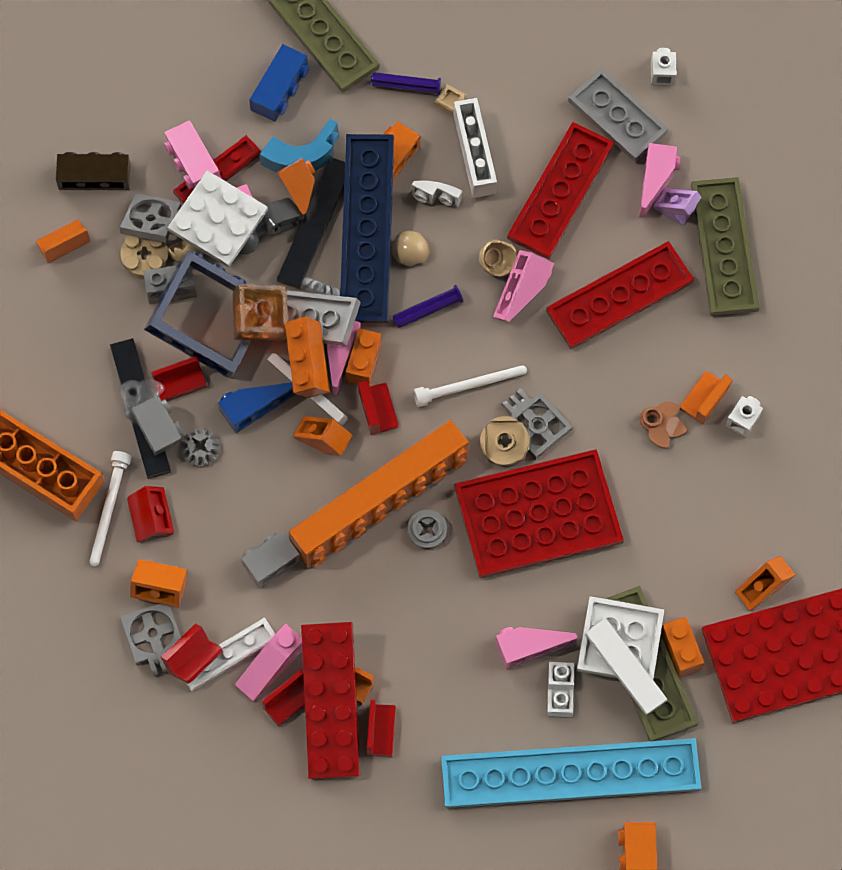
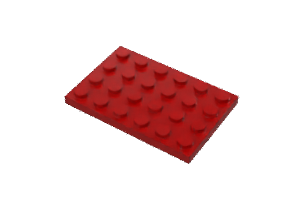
[454,449,624,578]
[701,588,842,724]

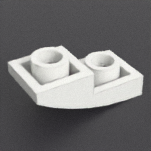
[411,181,462,208]
[547,662,574,717]

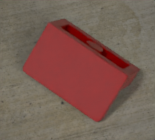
[151,356,207,401]
[358,380,398,435]
[127,486,174,542]
[161,624,223,684]
[262,670,305,727]
[367,699,396,758]

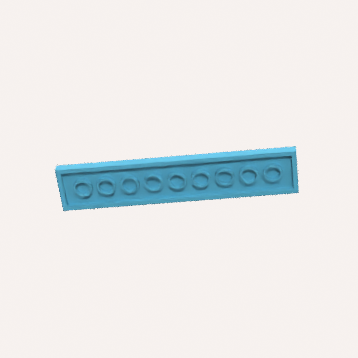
[441,738,701,808]

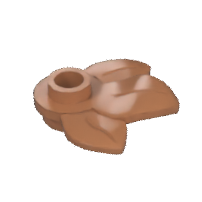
[640,401,687,448]

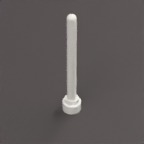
[413,365,527,408]
[89,451,132,567]

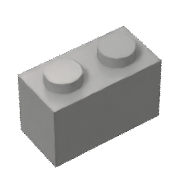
[132,395,183,455]
[241,531,300,589]

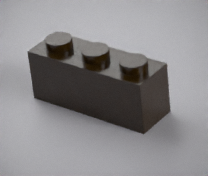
[56,152,131,190]

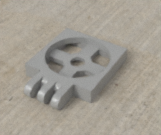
[120,193,181,243]
[501,389,573,460]
[120,604,181,676]

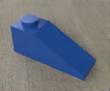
[218,382,297,433]

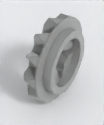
[302,277,340,296]
[181,428,220,467]
[407,510,447,548]

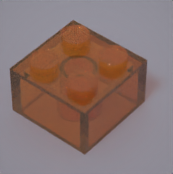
[232,284,288,341]

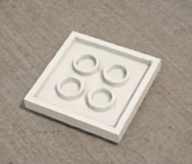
[167,171,268,268]
[577,596,664,680]

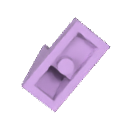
[653,188,702,225]

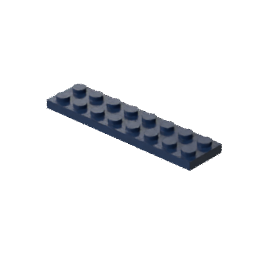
[340,134,395,323]

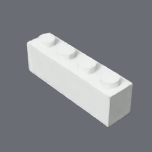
[453,98,497,198]

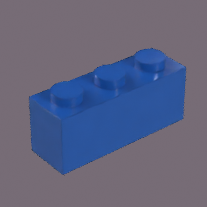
[249,44,310,122]

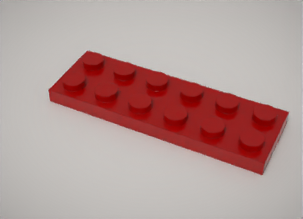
[507,122,614,259]
[546,241,694,349]
[301,622,361,779]

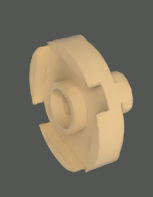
[120,235,169,279]
[480,416,530,466]

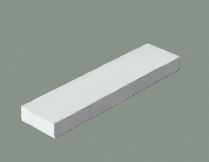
[267,353,348,426]
[186,618,275,692]
[585,619,667,716]

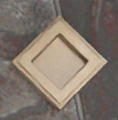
[435,84,467,116]

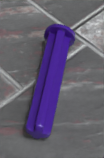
[371,72,441,96]
[393,285,464,328]

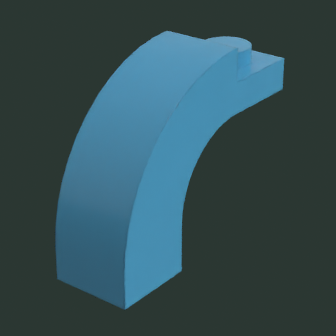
[260,119,340,173]

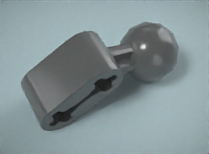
[239,198,304,254]

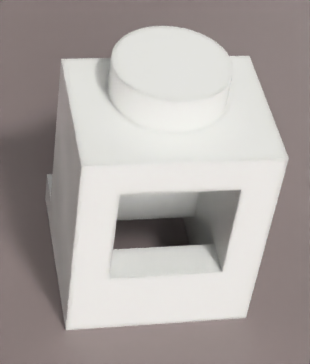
[651,48,677,86]
[725,396,763,438]

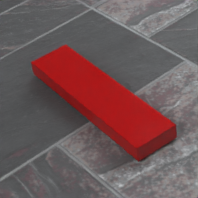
[173,135,261,204]

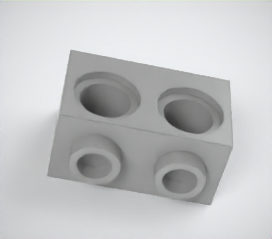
[143,265,197,304]

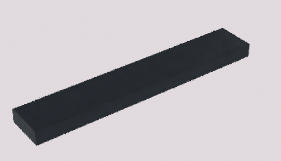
[277,157,345,289]
[110,338,171,479]

